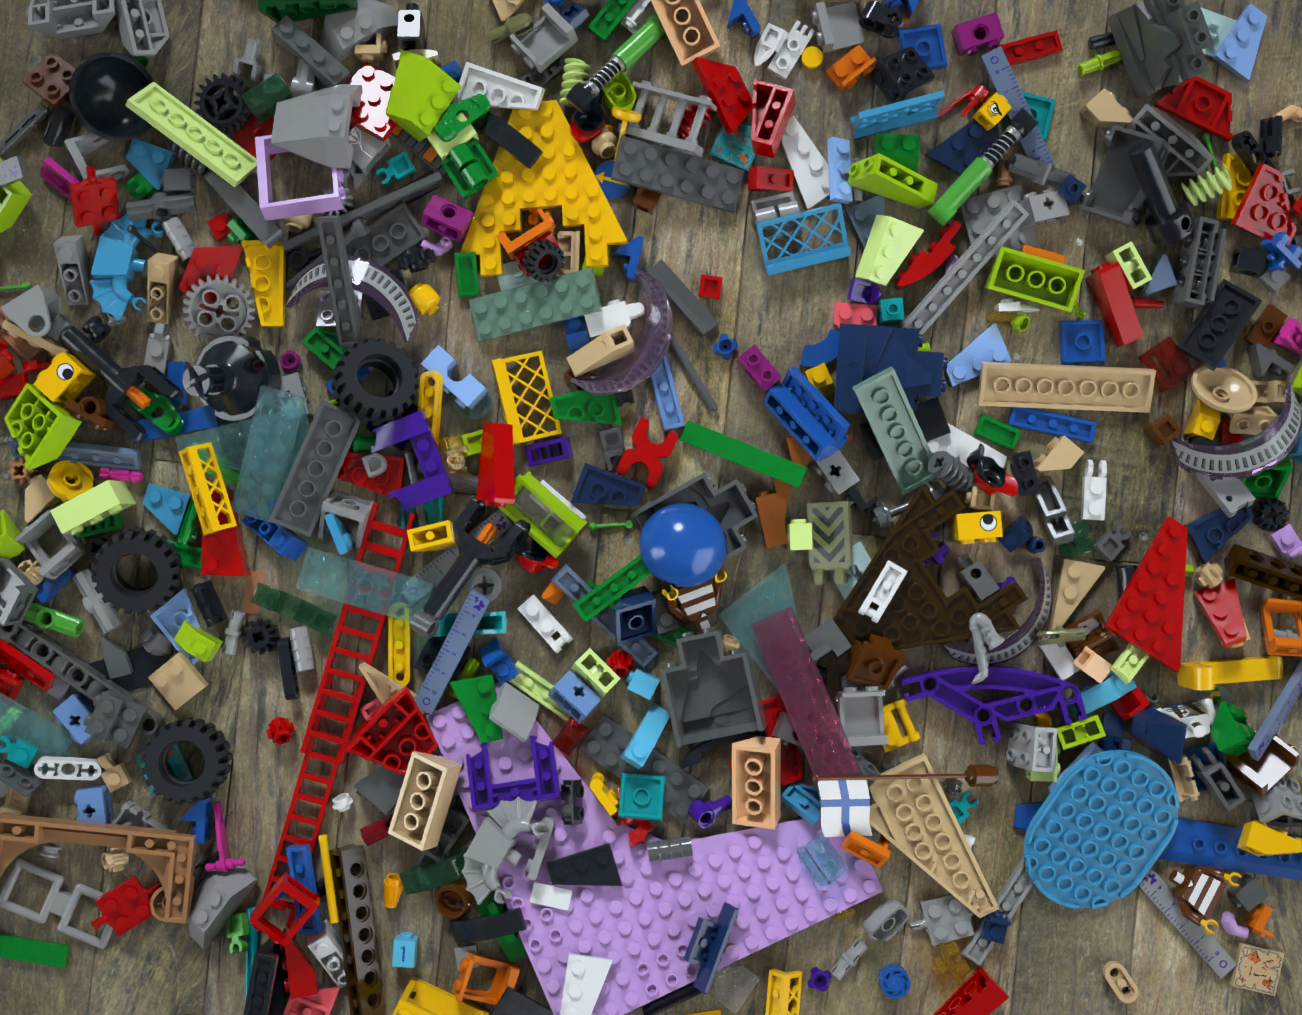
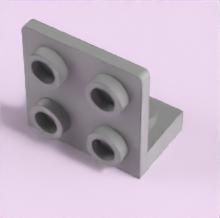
[1006,721,1058,772]

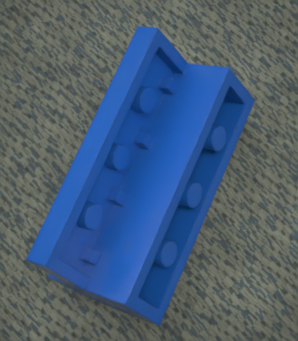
[763,366,850,462]

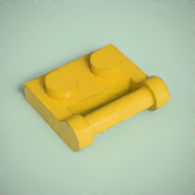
[882,698,921,753]
[590,772,619,816]

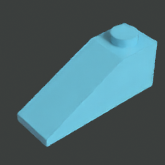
[1066,671,1137,719]
[620,702,670,769]

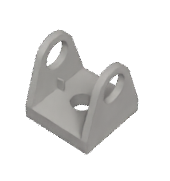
[64,133,129,182]
[1,284,64,337]
[318,490,374,550]

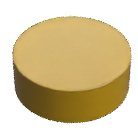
[801,46,823,70]

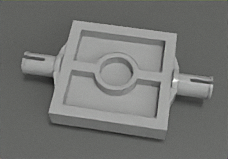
[910,893,975,946]

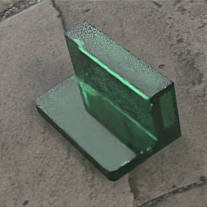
[241,73,293,124]

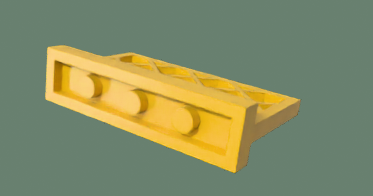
[491,350,562,446]

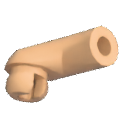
[1273,105,1302,122]

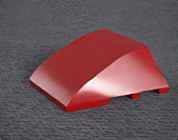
[344,686,439,776]

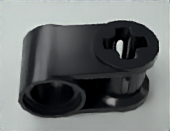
[859,1,903,39]

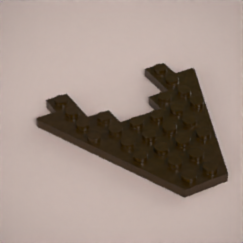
[832,485,1028,650]

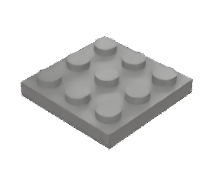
[959,184,1038,260]

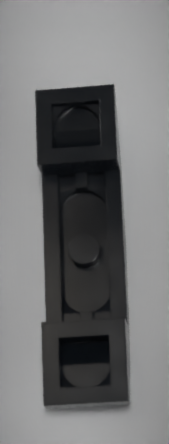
[471,111,543,169]
[679,732,761,769]
[449,907,527,943]

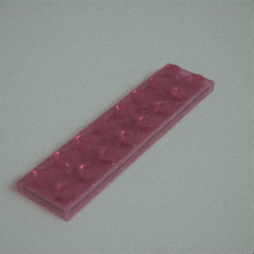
[751,607,861,776]

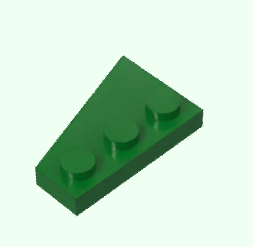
[549,389,622,425]
[449,674,504,743]

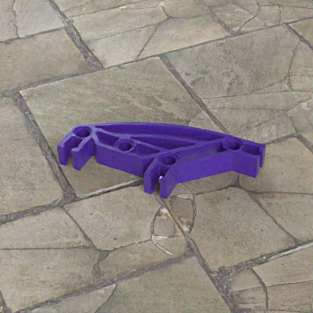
[899,665,1087,745]

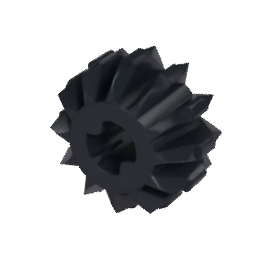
[242,618,280,655]

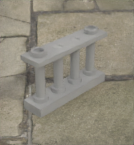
[617,80,717,157]

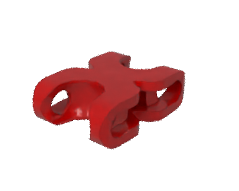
[617,417,678,490]

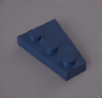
[570,463,646,505]
[1184,506,1254,564]

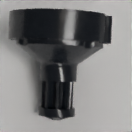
[182,335,281,421]

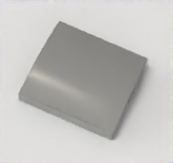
[489,682,539,742]

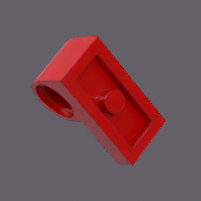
[748,166,794,192]

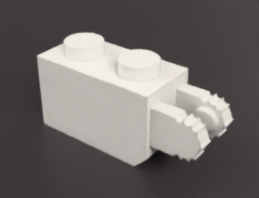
[584,299,645,340]

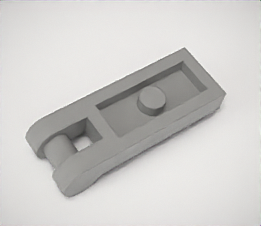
[525,816,554,881]

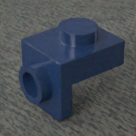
[1057,174,1086,206]
[997,516,1034,553]

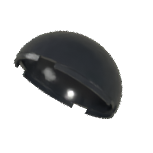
[69,52,155,142]

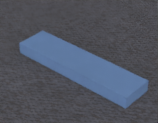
[643,347,685,432]

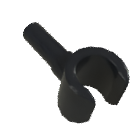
[195,851,219,876]

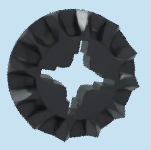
[1253,497,1289,532]

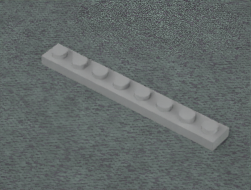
[898,199,1029,334]

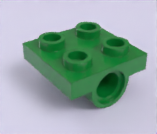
[441,139,501,200]

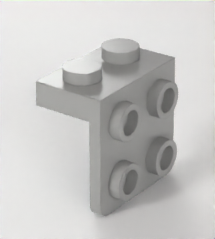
[811,1,864,53]
[1249,776,1302,823]

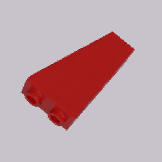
[1085,261,1143,348]
[476,422,515,508]

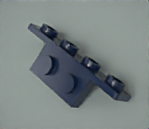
[1098,712,1132,751]
[683,902,738,994]

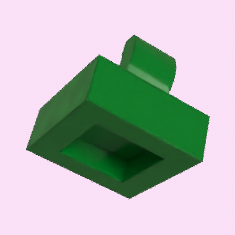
[124,172,156,201]
[227,218,256,243]

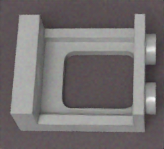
[16,510,86,580]

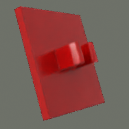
[233,107,278,161]

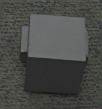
[802,618,852,665]

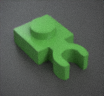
[225,913,249,954]

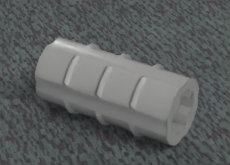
[162,217,196,264]
[288,625,315,672]

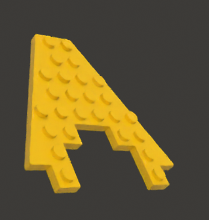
[460,100,628,277]

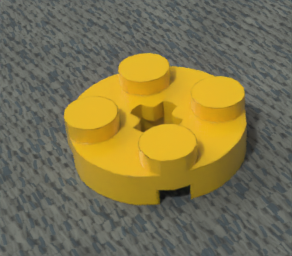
[46,460,94,503]

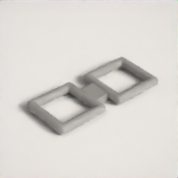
[0,858,114,949]

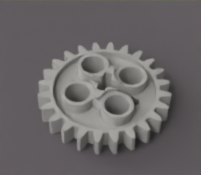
[183,274,256,341]

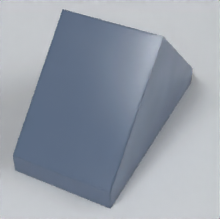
[1138,254,1177,298]

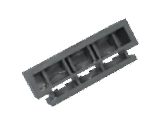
[1171,216,1227,309]

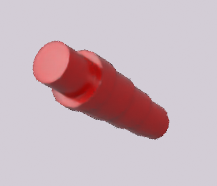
[1130,296,1164,309]

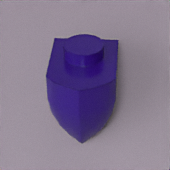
[847,278,881,305]

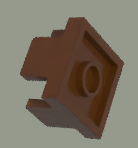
[846,634,905,691]

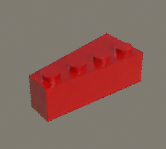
[201,488,251,576]
[933,966,1009,1015]

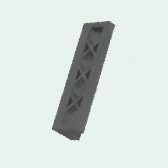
[646,259,719,338]

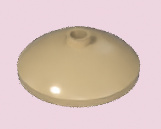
[1191,366,1257,413]

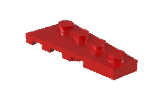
[336,452,406,500]
[762,689,802,786]

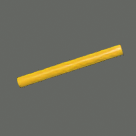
[318,834,339,924]

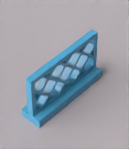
[849,90,945,140]
[756,203,852,276]

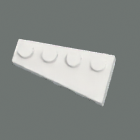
[452,62,545,111]
[780,116,830,211]
[927,424,1007,470]
[560,953,613,1015]

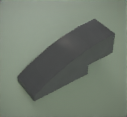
[1033,476,1075,547]

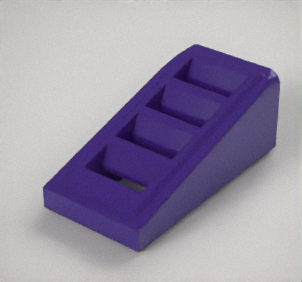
[524,437,573,467]

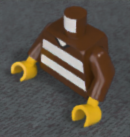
[662,568,727,631]
[1169,866,1242,935]

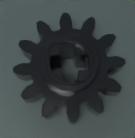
[397,247,436,273]

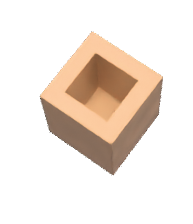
[1073,646,1112,684]

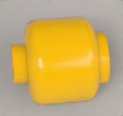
[408,283,440,315]

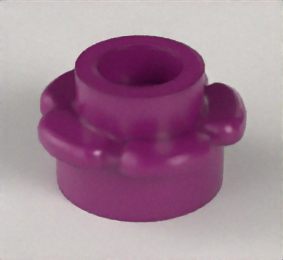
[280,350,301,371]

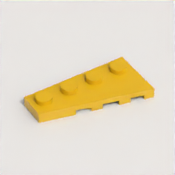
[241,240,286,327]

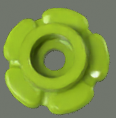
[1010,311,1030,332]

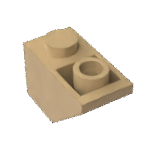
[1079,88,1133,128]
[1033,436,1084,472]

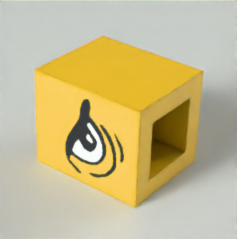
[972,92,1012,131]

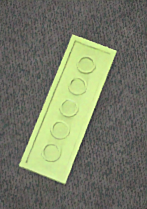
[126,82,257,187]

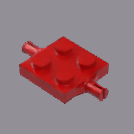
[69,166,120,236]
[91,875,162,937]

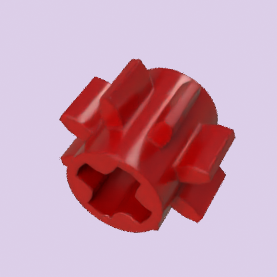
[606,650,633,677]
[266,717,295,744]

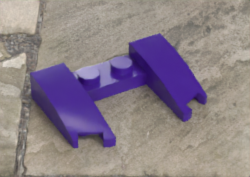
[371,410,454,511]
[466,736,561,812]

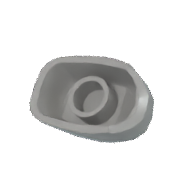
[863,899,910,942]

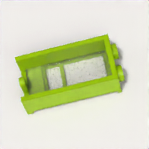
[498,471,588,558]

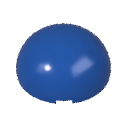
[639,503,726,587]

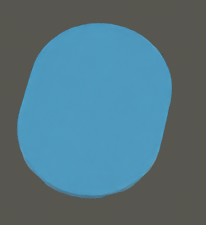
[1023,750,1180,909]

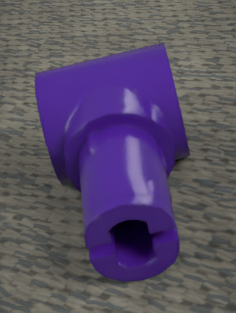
[688,795,732,828]

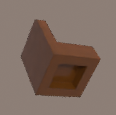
[633,187,662,215]
[1143,414,1182,446]

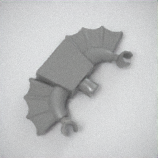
[461,797,549,905]

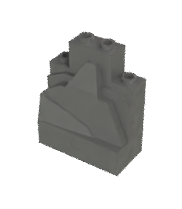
[1107,0,1214,98]
[630,472,759,588]
[660,626,768,748]

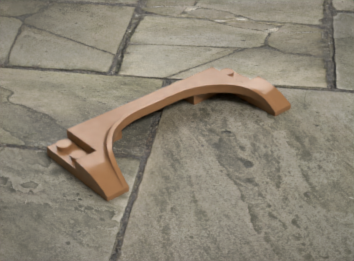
[0,813,197,924]

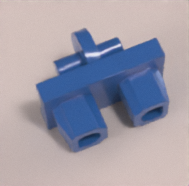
[1261,232,1302,271]

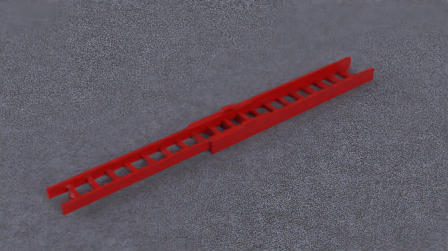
[261,502,417,929]

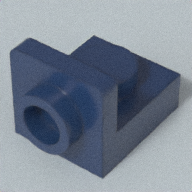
[560,1,590,29]
[980,910,1012,944]

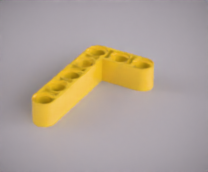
[1177,656,1284,690]

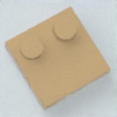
[148,651,209,711]

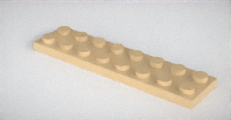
[977,362,1156,413]

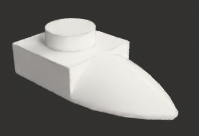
[754,23,788,66]
[994,299,1040,315]

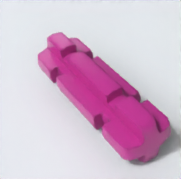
[99,467,144,483]

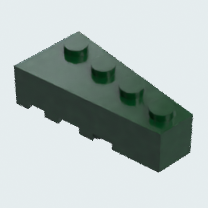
[258,0,358,23]

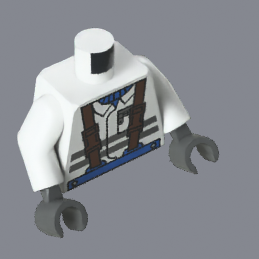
[1146,690,1216,738]

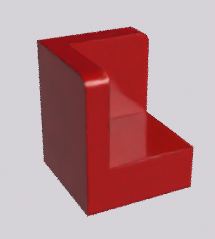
[1110,686,1150,721]

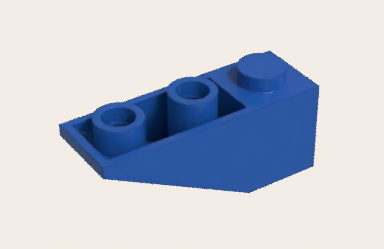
[242,504,308,561]

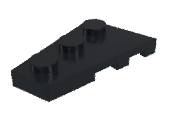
[546,843,622,886]

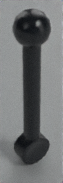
[127,225,164,254]

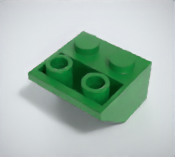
[1210,700,1256,756]

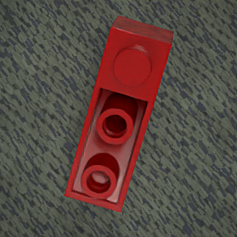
[280,928,317,999]

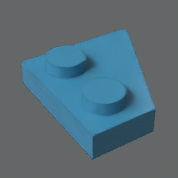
[126,139,175,192]
[142,483,192,535]
[324,512,356,555]
[781,781,820,827]

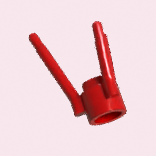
[938,85,990,121]

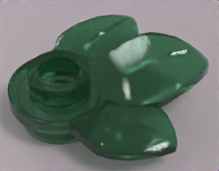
[1059,520,1096,557]

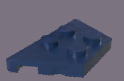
[925,119,1000,175]

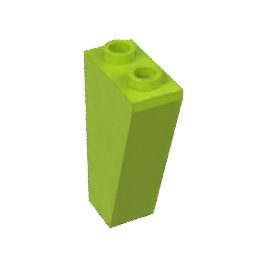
[847,153,938,209]

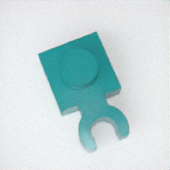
[375,151,417,186]
[0,735,39,769]
[949,790,979,824]

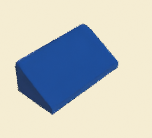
[167,361,190,406]
[35,566,78,603]

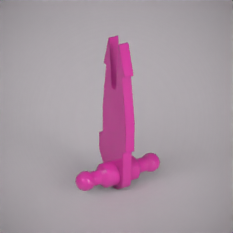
[204,802,245,873]

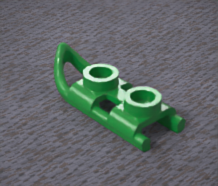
[177,498,200,544]

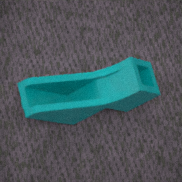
[433,611,507,637]

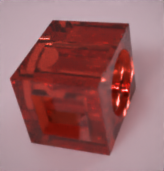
[552,716,588,756]

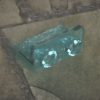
[796,833,849,887]

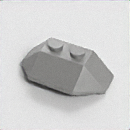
[115,0,170,56]
[319,0,398,62]
[1131,103,1214,177]
[188,866,258,950]

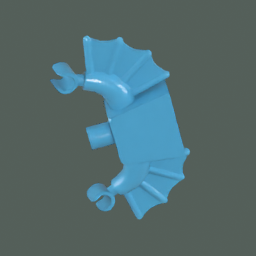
[89,212,164,321]

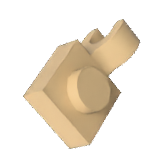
[97,752,132,793]

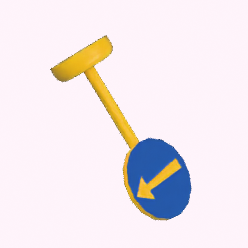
[594,107,642,199]

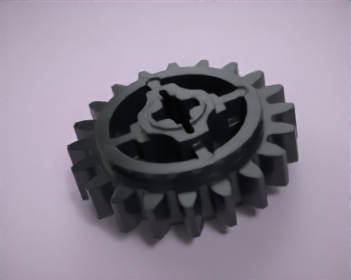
[194,73,255,135]

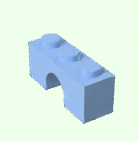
[421,345,489,410]

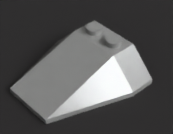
[28,0,115,39]
[271,84,363,169]

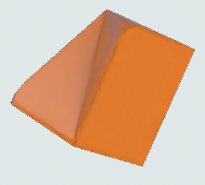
[541,581,564,605]

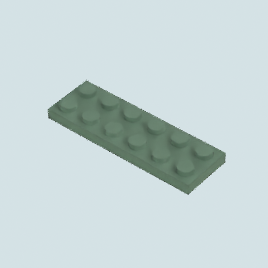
[469,268,602,342]
[852,366,936,495]

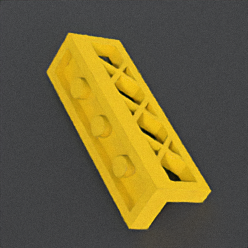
[179,442,237,536]
[765,969,803,1015]

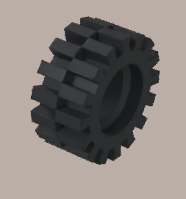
[523,239,565,283]

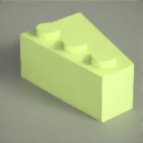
[855,215,924,286]
[50,480,136,536]

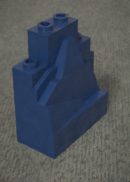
[834,323,948,414]

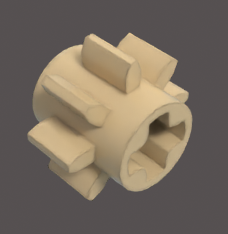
[17,559,44,585]
[1195,562,1223,589]
[101,847,129,873]

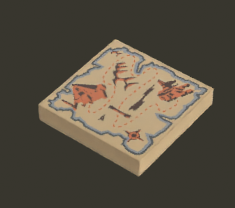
[1230,942,1284,996]

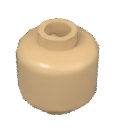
[282,214,313,233]

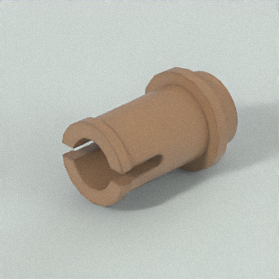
[995,159,1013,189]

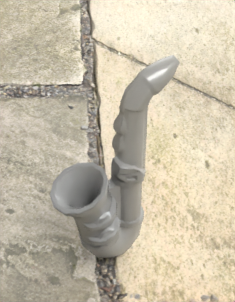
[969,613,1005,685]

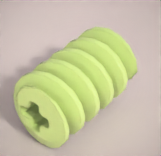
[559,58,591,107]
[1181,163,1232,206]

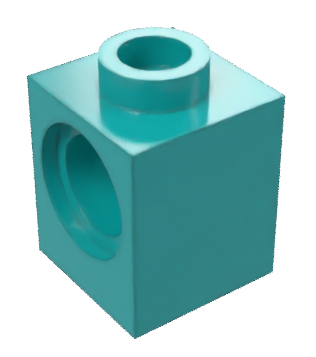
[877,298,904,325]

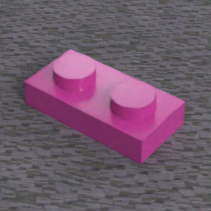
[40,157,81,201]

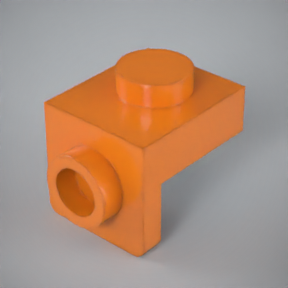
[1245,903,1275,938]

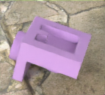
[1268,524,1302,558]

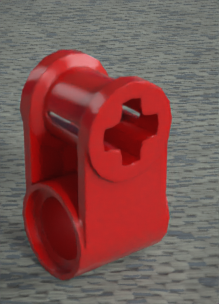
[0,373,29,401]

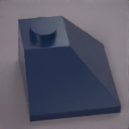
[614,586,657,646]
[1131,707,1187,764]

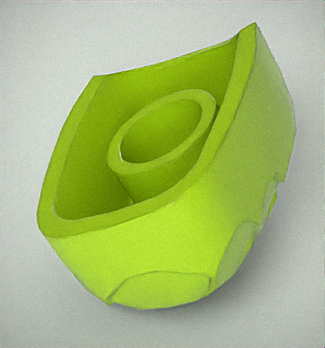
[601,72,637,112]

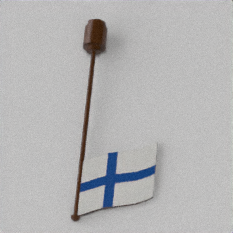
[812,764,999,837]

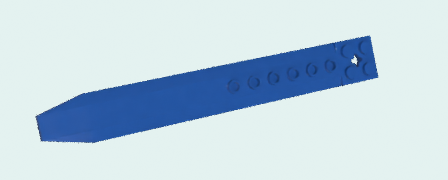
[1013,801,1302,881]

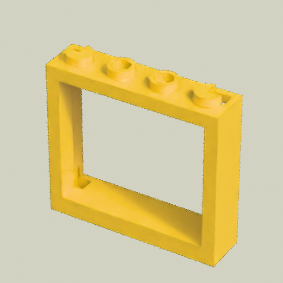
[393,976,490,1015]

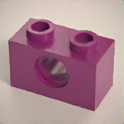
[951,12,1004,56]
[422,195,473,243]
[736,344,782,394]

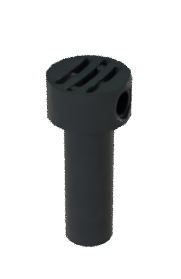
[1128,141,1195,245]

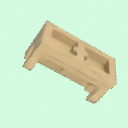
[556,231,581,276]

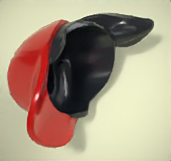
[570,89,605,142]
[967,443,1018,497]
[515,536,559,574]

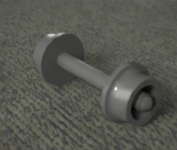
[872,482,946,530]

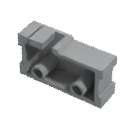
[1196,470,1256,518]
[111,800,170,830]

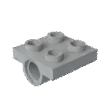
[751,191,803,243]

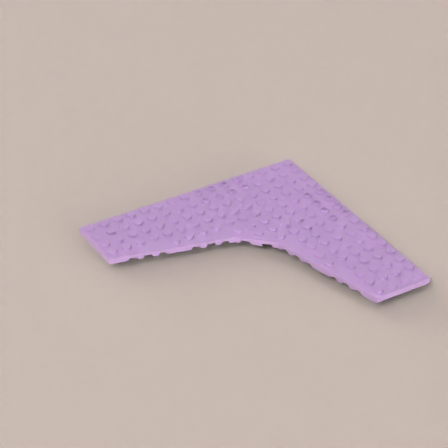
[425,682,883,1015]

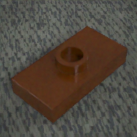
[1243,304,1288,347]

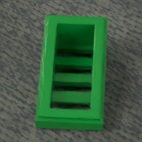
[76,512,125,539]

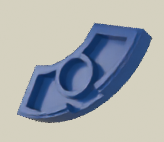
[799,329,839,368]

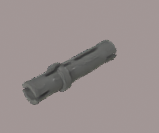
[0,103,51,157]

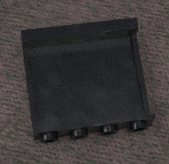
[243,935,297,1015]

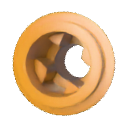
[384,873,405,908]

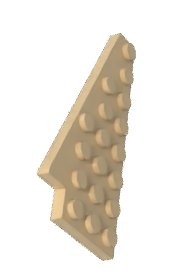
[868,753,999,918]

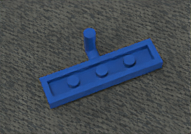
[274,844,323,934]

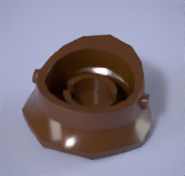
[434,877,475,919]

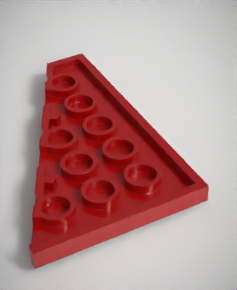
[1104,516,1188,672]

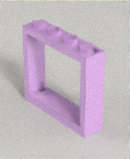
[255,135,346,221]

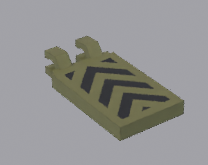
[807,501,853,585]

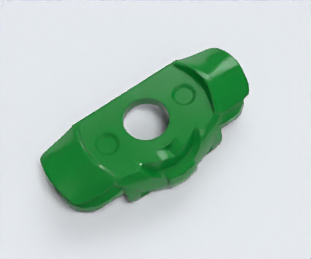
[434,94,491,142]
[130,389,184,435]

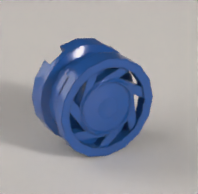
[878,964,911,999]

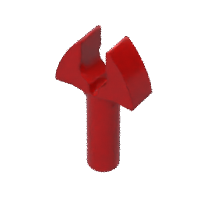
[22,360,52,373]

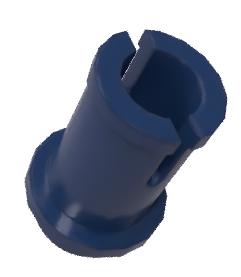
[1025,537,1047,554]

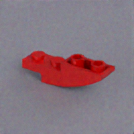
[894,220,962,290]

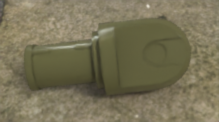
[487,13,534,45]
[1036,625,1086,647]

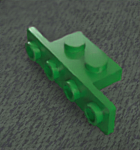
[475,891,527,962]

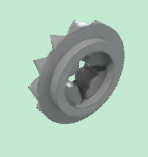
[467,568,502,601]

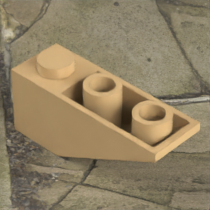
[147,253,179,325]
[566,324,634,377]

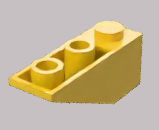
[1237,820,1302,856]

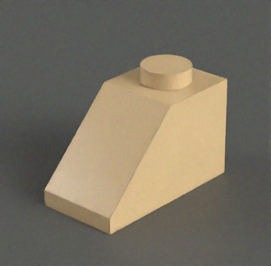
[25,474,61,523]

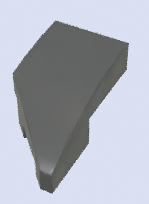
[599,426,625,471]
[101,636,134,679]

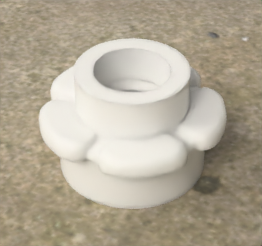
[332,793,353,812]

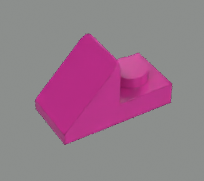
[1271,318,1302,357]

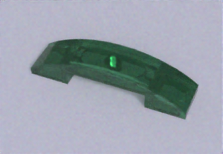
[250,582,337,636]
[399,847,469,895]

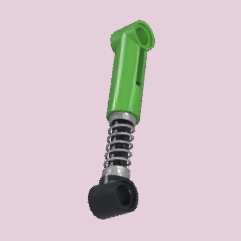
[566,11,667,114]
[927,108,1038,226]

